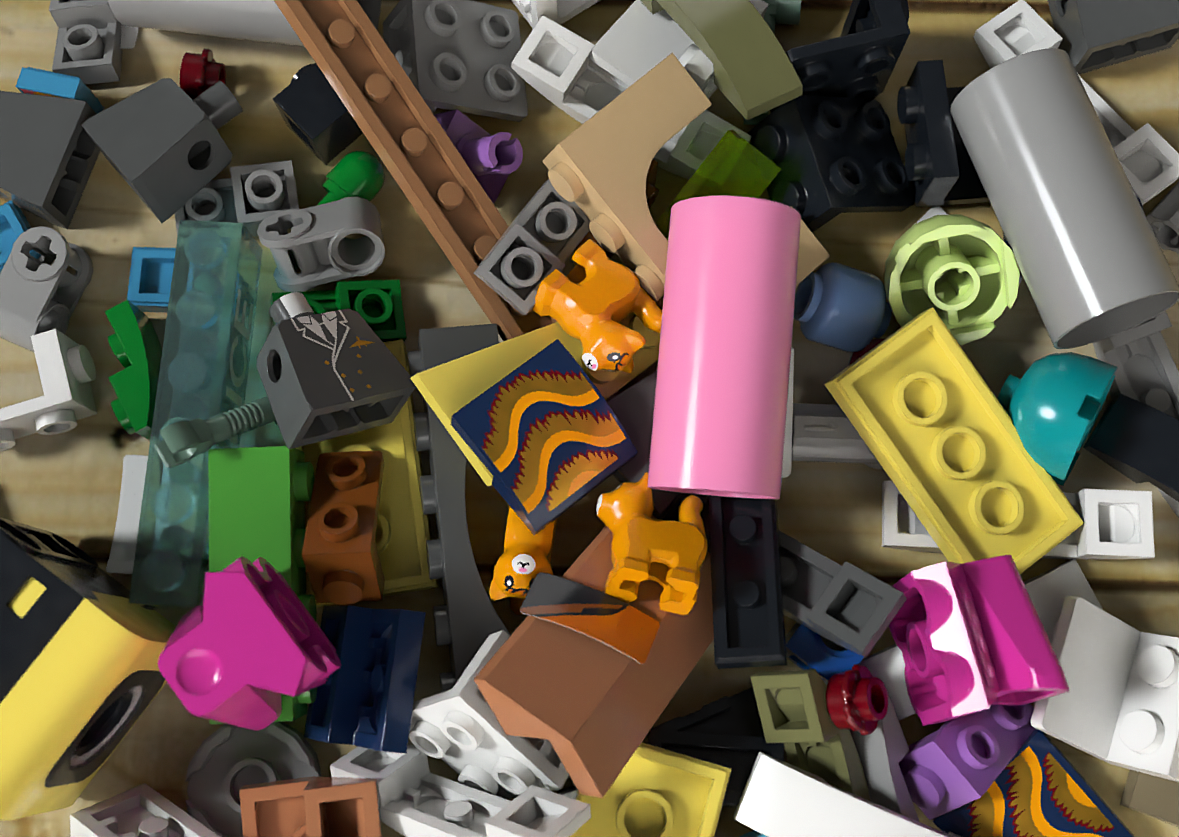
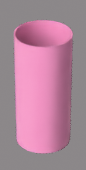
[647,196,801,499]

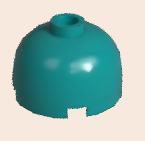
[997,352,1118,486]

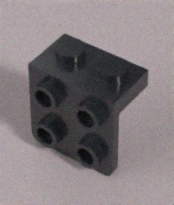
[770,0,910,113]
[897,60,990,207]
[748,95,915,233]

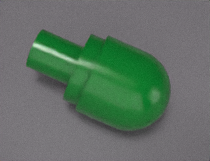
[317,151,385,205]

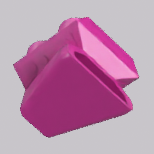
[889,555,1070,726]
[158,556,341,731]

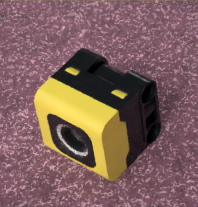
[0,517,176,821]

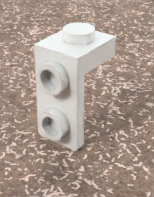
[0,328,98,452]

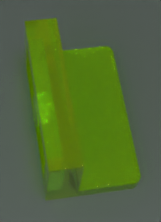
[655,129,782,240]

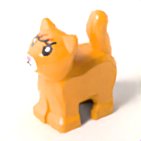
[533,239,662,373]
[596,472,708,615]
[489,503,557,615]

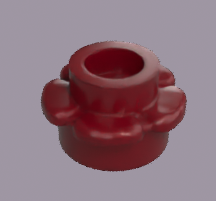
[180,48,226,100]
[826,664,888,735]

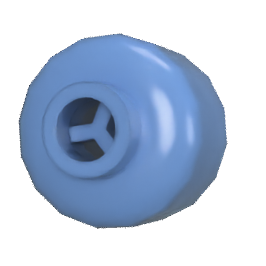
[794,263,892,352]

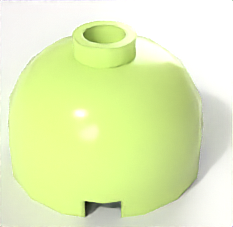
[884,214,1020,346]

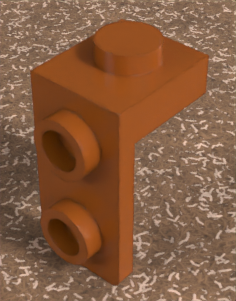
[302,451,385,605]

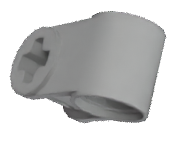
[257,196,385,292]
[0,226,93,352]

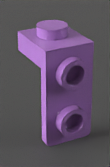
[899,703,1036,820]

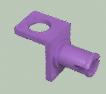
[434,109,523,204]

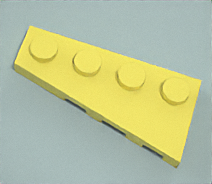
[410,306,660,486]

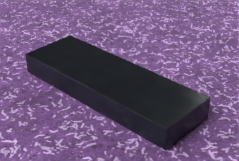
[708,495,787,669]

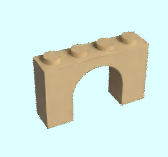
[542,52,830,310]

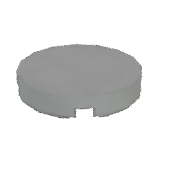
[186,722,322,837]

